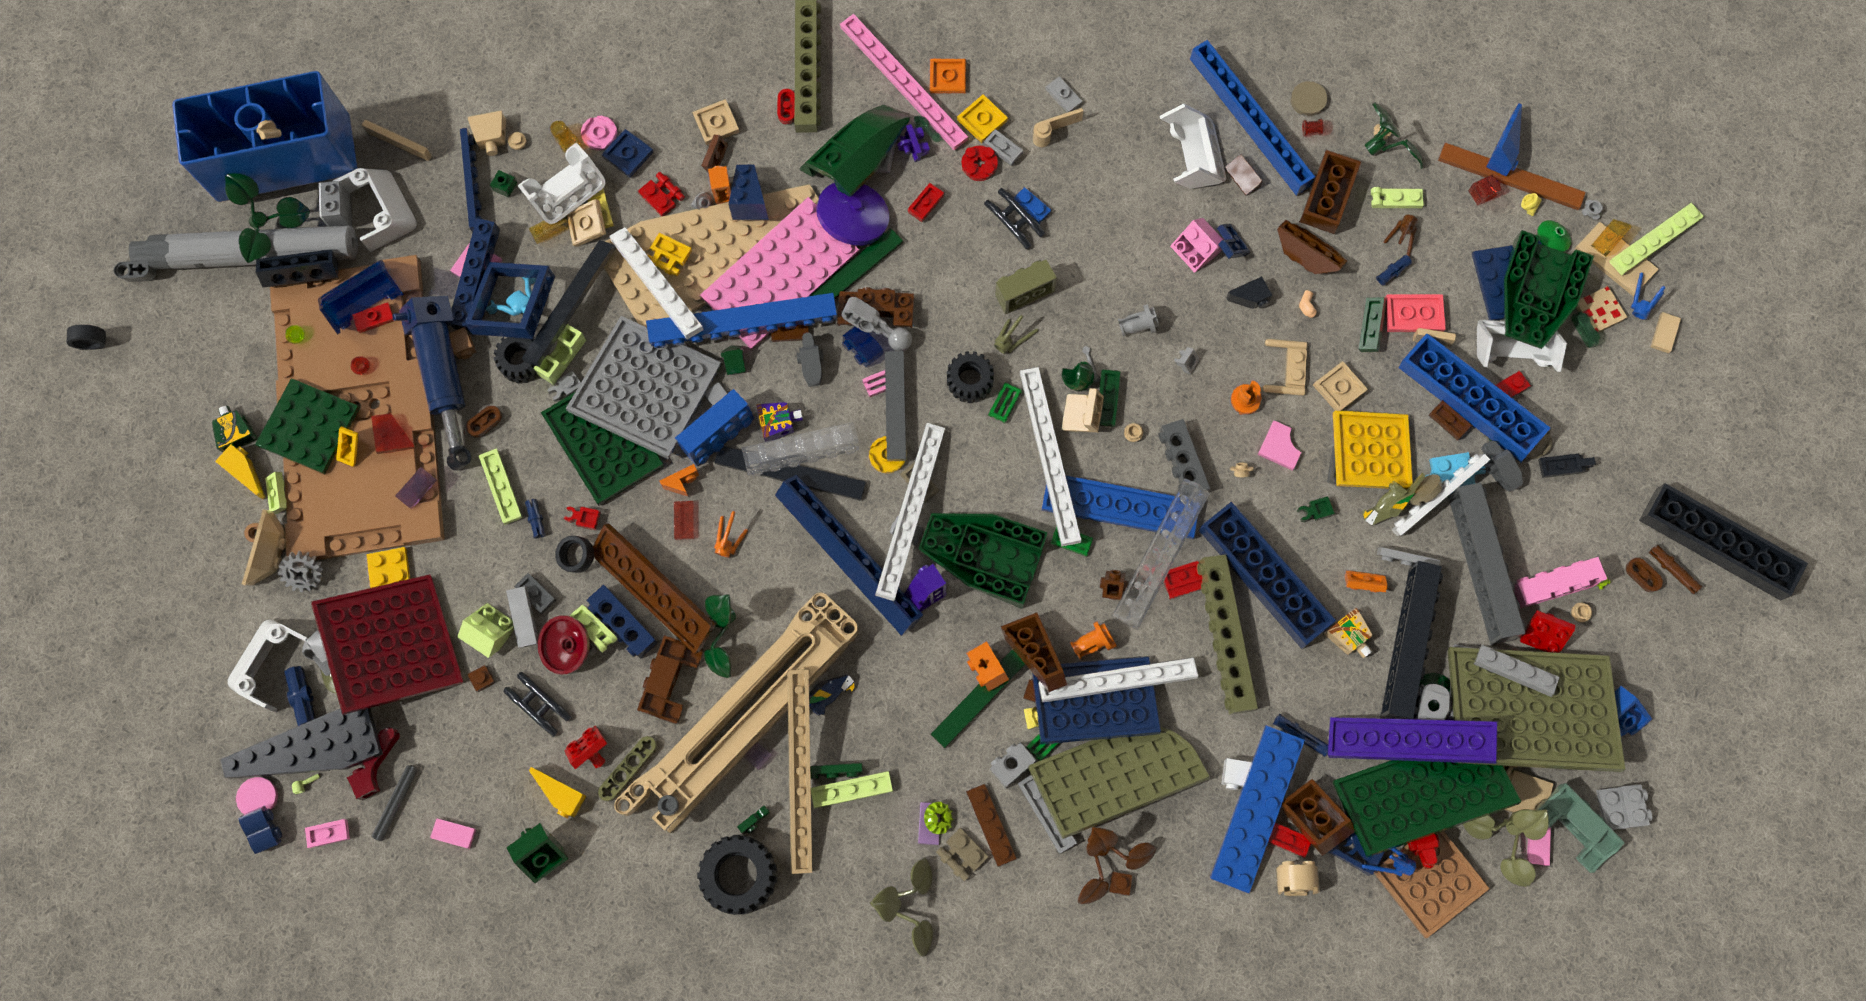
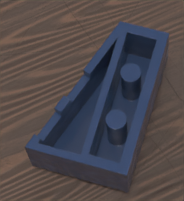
[728,164,769,220]

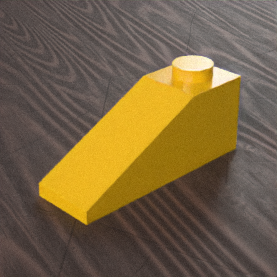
[215,444,266,500]
[529,767,586,819]

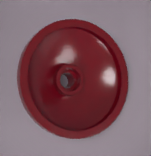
[538,615,590,675]

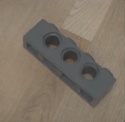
[1158,419,1210,499]

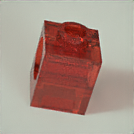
[1468,175,1502,206]

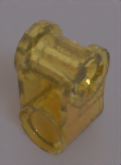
[550,121,583,154]

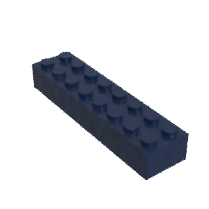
[1199,502,1336,649]

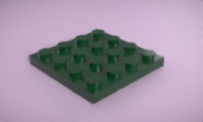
[255,378,360,475]

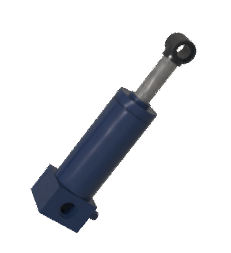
[392,296,472,471]

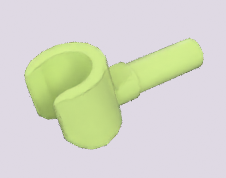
[292,774,320,794]

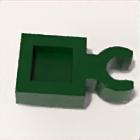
[1297,496,1335,522]
[737,805,770,835]

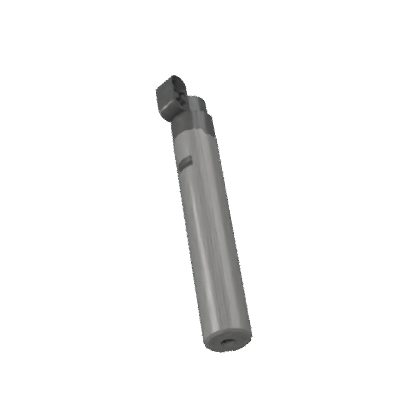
[113,225,358,282]

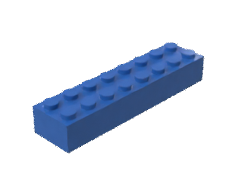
[1399,333,1550,463]

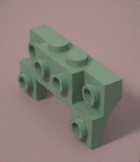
[1535,783,1624,873]

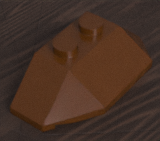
[1277,220,1347,274]

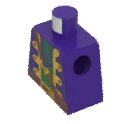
[756,402,803,443]

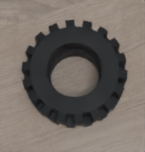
[493,337,539,384]
[947,351,994,403]

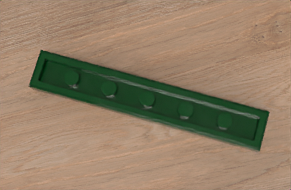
[810,228,903,300]
[930,650,1026,748]

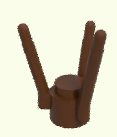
[1384,214,1418,257]

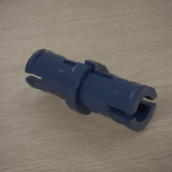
[1376,255,1412,286]
[525,499,546,539]

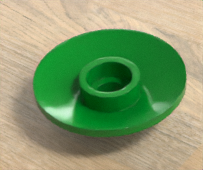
[1537,220,1571,252]

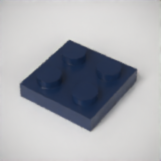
[602,129,653,178]

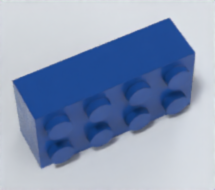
[675,389,754,466]

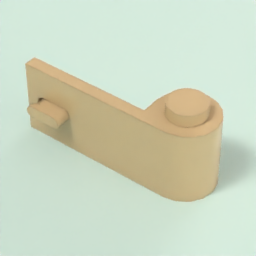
[1033,108,1083,147]

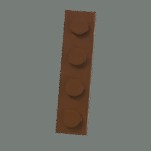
[966,784,1016,867]

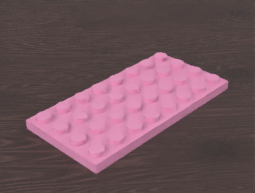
[700,197,859,350]

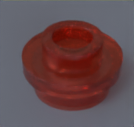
[350,356,370,375]

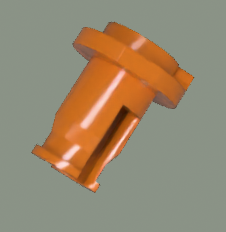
[1231,381,1262,415]
[1070,621,1117,660]

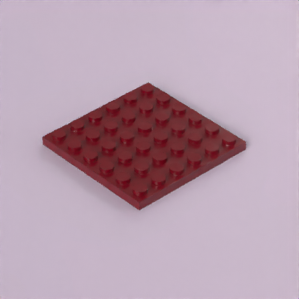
[311,574,463,715]

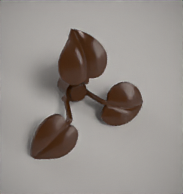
[1077,827,1156,904]

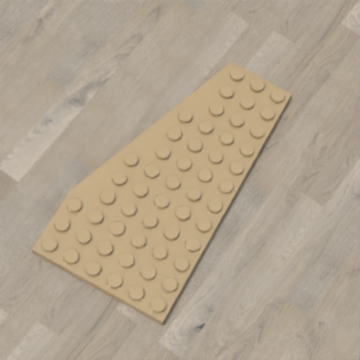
[592,184,819,327]

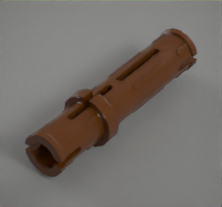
[1648,544,1702,594]

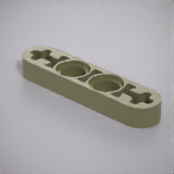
[598,736,657,802]

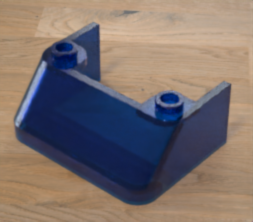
[318,260,403,335]

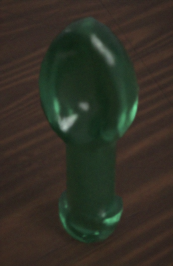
[914,116,941,142]

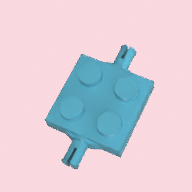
[1425,452,1486,495]

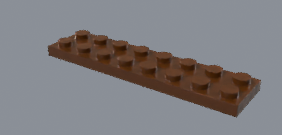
[593,523,716,654]

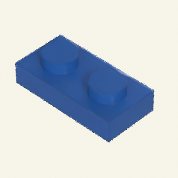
[1014,187,1051,224]

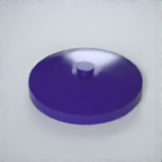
[816,183,889,245]

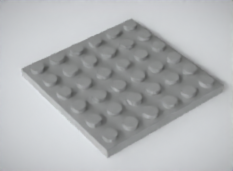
[566,316,721,459]

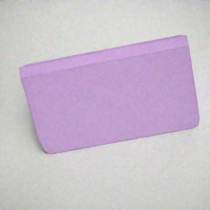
[918,802,940,845]

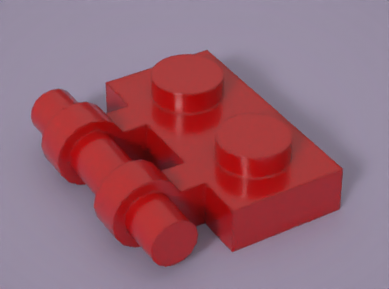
[638,172,685,217]

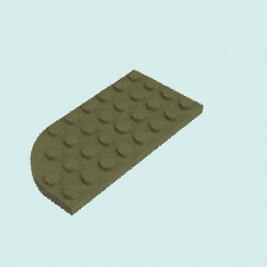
[1028,727,1209,839]

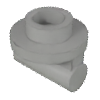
[690,191,712,210]

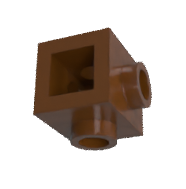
[1100,570,1128,600]

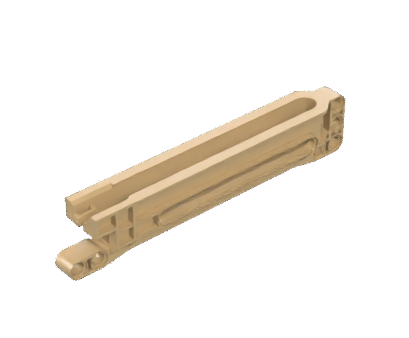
[614,593,859,833]

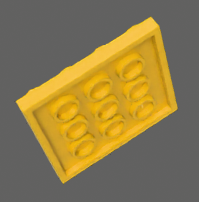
[1333,410,1413,490]

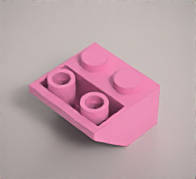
[1170,218,1223,273]

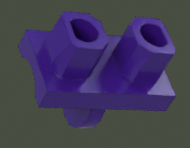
[897,124,930,162]

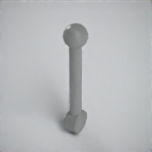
[1082,346,1100,382]

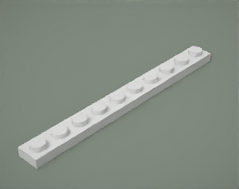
[1020,367,1081,546]
[875,423,945,601]

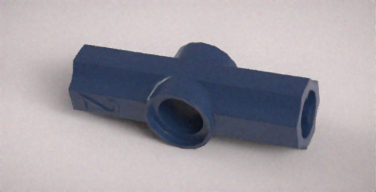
[284,666,316,726]

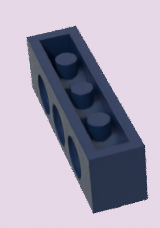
[586,584,658,659]

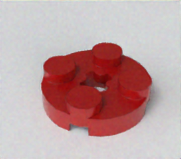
[961,145,998,181]

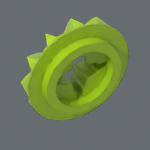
[924,802,954,834]

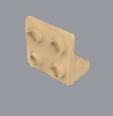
[1062,389,1104,432]

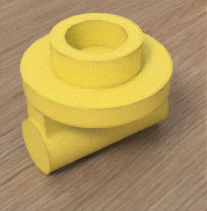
[1521,193,1542,216]
[1024,707,1038,729]

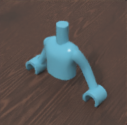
[486,277,536,316]

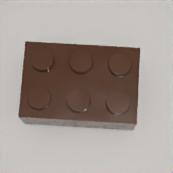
[1281,779,1355,856]

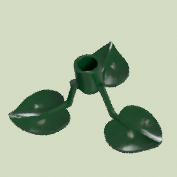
[1365,102,1423,169]
[225,173,310,263]
[704,594,736,678]

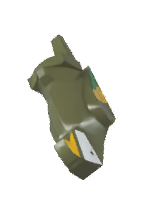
[1362,473,1426,525]

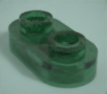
[1571,311,1600,348]

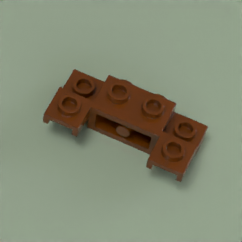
[837,287,914,328]
[637,635,704,725]

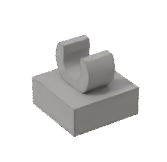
[1174,347,1200,374]

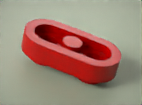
[777,89,795,124]

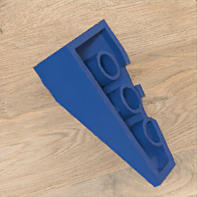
[1614,686,1652,742]

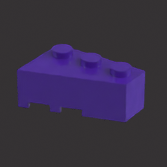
[904,564,947,612]

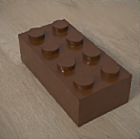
[1299,150,1361,234]

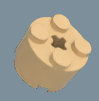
[1276,861,1320,896]

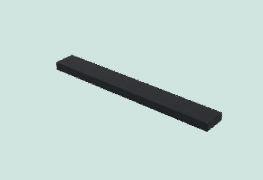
[522,240,616,367]
[714,446,866,501]

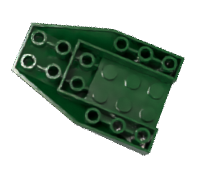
[1504,230,1594,349]
[919,513,1048,609]

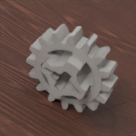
[278,551,323,592]

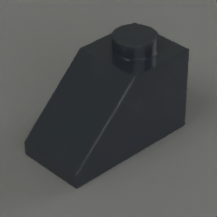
[1226,276,1272,309]

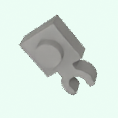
[547,371,581,402]

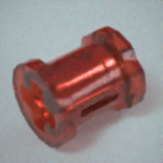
[1302,119,1324,137]

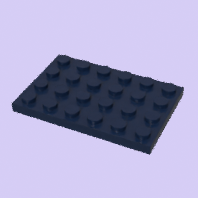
[1031,657,1161,744]

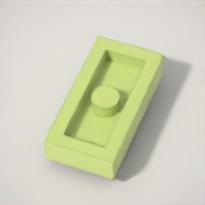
[265,472,287,514]

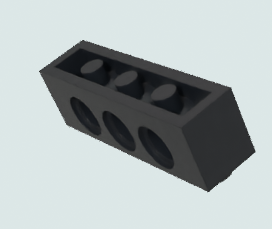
[255,249,339,288]

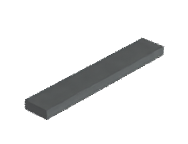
[885,351,906,461]

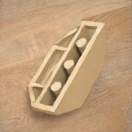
[242,509,287,586]

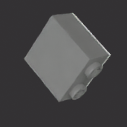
[319,181,352,226]

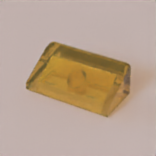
[529,218,569,244]
[1591,219,1632,257]

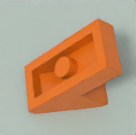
[659,464,699,497]

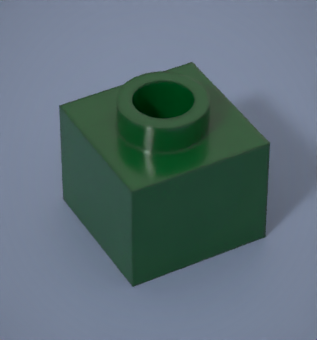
[490,170,518,198]

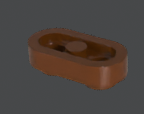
[466,406,502,438]
[1626,558,1663,593]

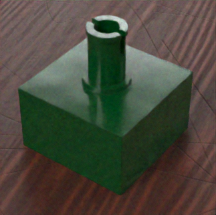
[506,823,568,883]

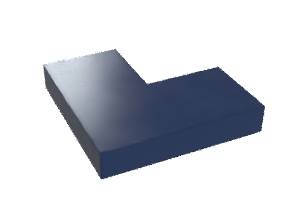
[1217,224,1251,259]

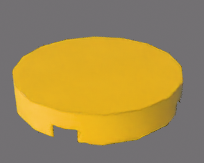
[869,436,905,473]

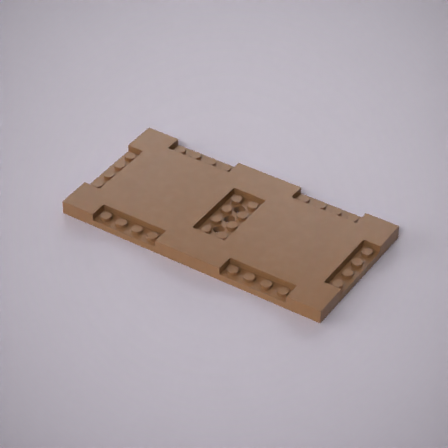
[270,255,445,561]

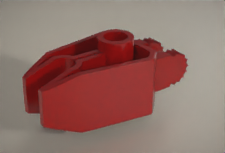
[1408,834,1440,869]

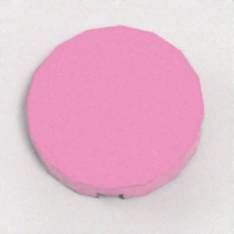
[581,116,617,150]
[236,777,278,814]

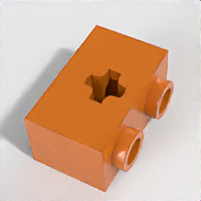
[708,166,732,204]
[966,641,1009,691]

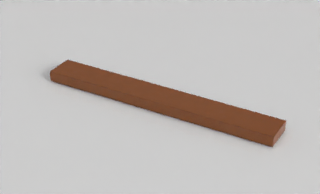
[1438,143,1585,210]

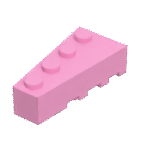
[1514,557,1607,609]

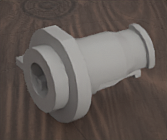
[1118,304,1159,337]

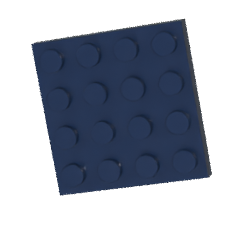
[1472,241,1542,321]

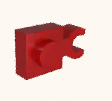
[564,507,601,531]

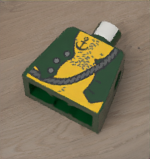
[212,406,258,453]

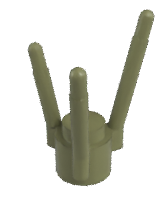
[994,315,1038,354]

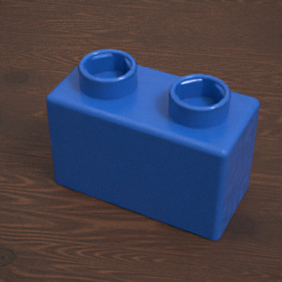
[172,71,357,202]

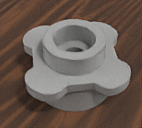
[1582,200,1603,220]

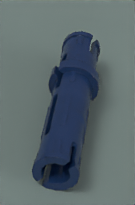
[1273,713,1328,757]

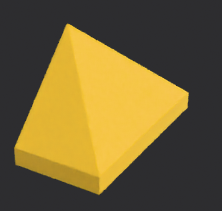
[336,426,359,467]

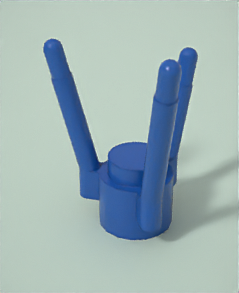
[1631,272,1665,320]
[1362,848,1416,876]

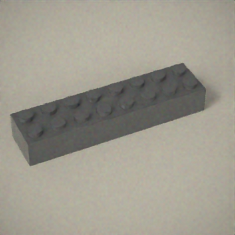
[1448,483,1526,645]

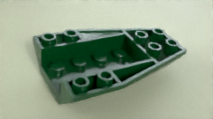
[799,105,910,197]

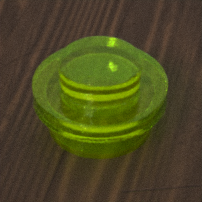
[285,325,305,344]

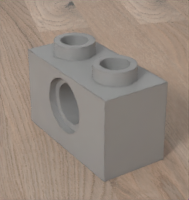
[990,742,1036,789]

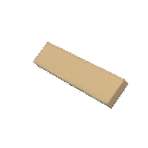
[362,120,432,162]

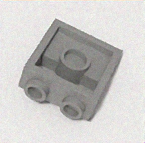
[1596,785,1652,830]

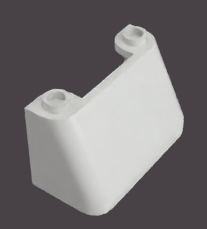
[518,143,605,224]

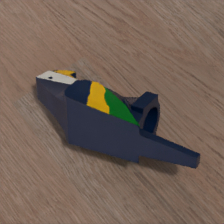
[809,675,855,716]

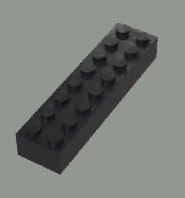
[1639,483,1808,601]
[1380,561,1443,719]

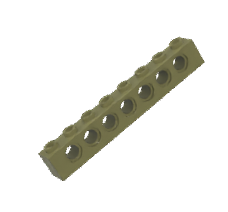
[794,0,821,133]
[1197,554,1258,715]

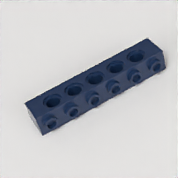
[449,218,500,332]

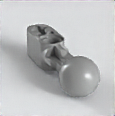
[842,297,912,351]

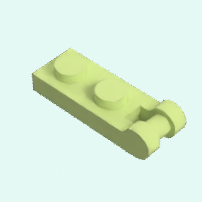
[1371,187,1424,208]
[570,605,618,653]

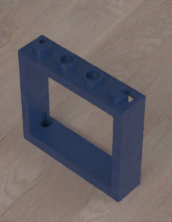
[465,262,556,339]

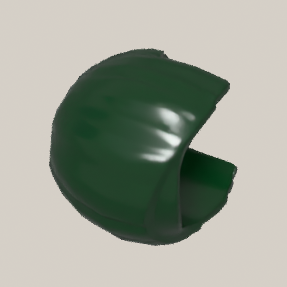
[1061,361,1094,391]

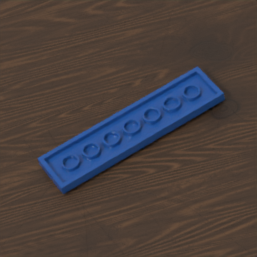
[1041,475,1200,539]
[1210,725,1305,893]

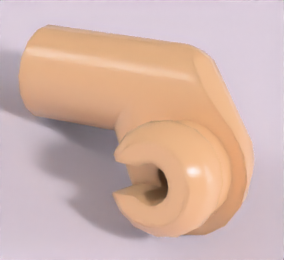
[1299,290,1317,318]

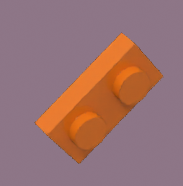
[1345,570,1387,593]

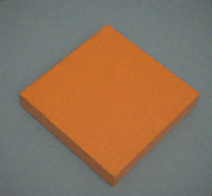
[930,59,966,94]

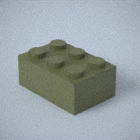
[995,259,1057,314]

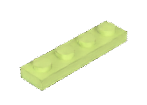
[479,448,523,525]
[811,771,893,809]

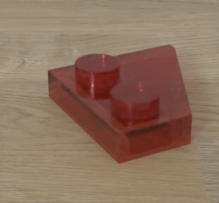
[371,413,415,454]

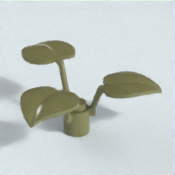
[1463,809,1549,887]
[870,857,933,957]

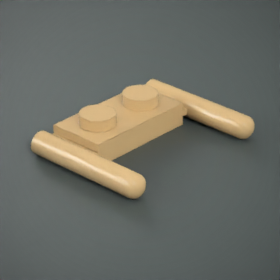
[1263,339,1307,396]

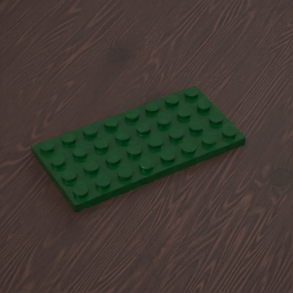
[1333,760,1521,858]

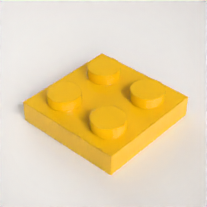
[957,94,1008,143]
[366,547,410,588]

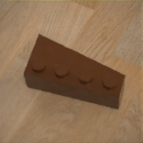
[1000,612,1067,692]

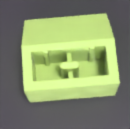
[458,603,514,658]

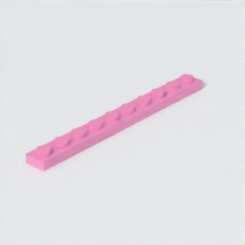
[840,14,968,150]

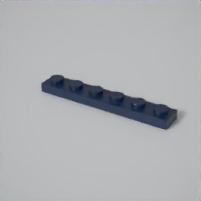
[460,128,482,233]

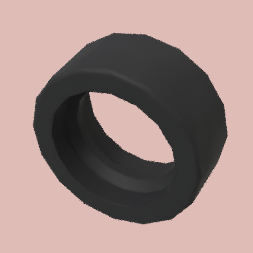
[66,324,106,350]
[555,536,594,573]

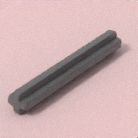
[372,765,418,841]

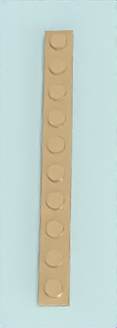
[787,669,812,874]

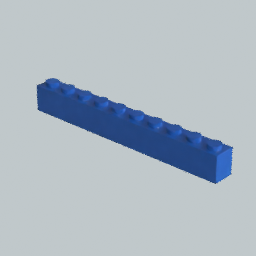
[1190,40,1315,196]
[646,293,837,348]

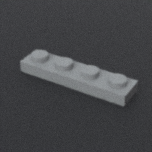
[1474,645,1559,697]
[1018,775,1077,854]

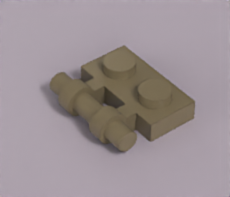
[936,828,988,882]

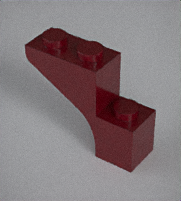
[347,727,400,801]

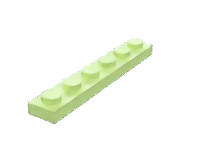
[1609,203,1704,276]

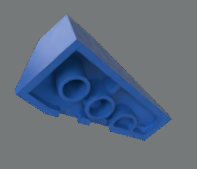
[1486,103,1522,176]

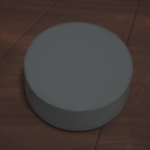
[658,795,679,816]

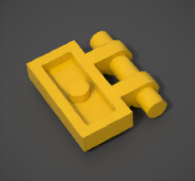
[647,233,692,276]

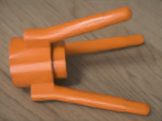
[714,511,748,558]

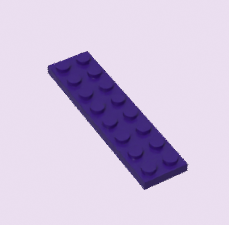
[1328,717,1498,764]

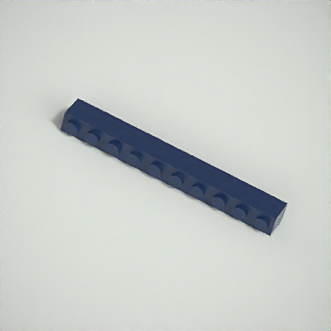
[775,475,923,636]

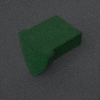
[721,345,746,375]

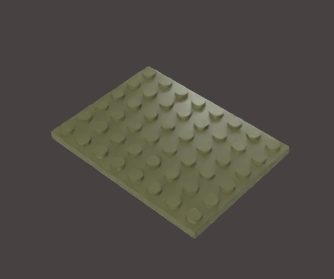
[1448,647,1625,772]

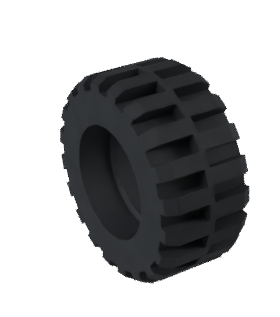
[697,835,778,915]

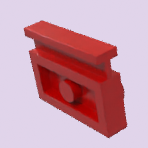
[1160,561,1203,600]

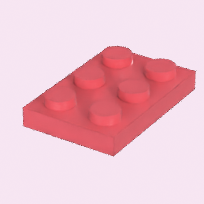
[1385,294,1445,332]

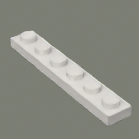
[1392,454,1490,536]

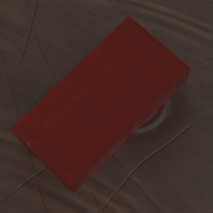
[674,501,694,540]

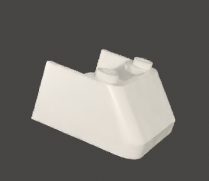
[1160,104,1226,189]
[334,168,417,252]
[1477,320,1567,372]
[228,620,308,712]

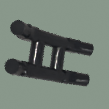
[984,188,1045,249]
[503,672,572,737]

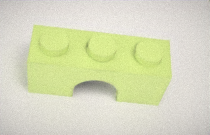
[534,324,586,385]

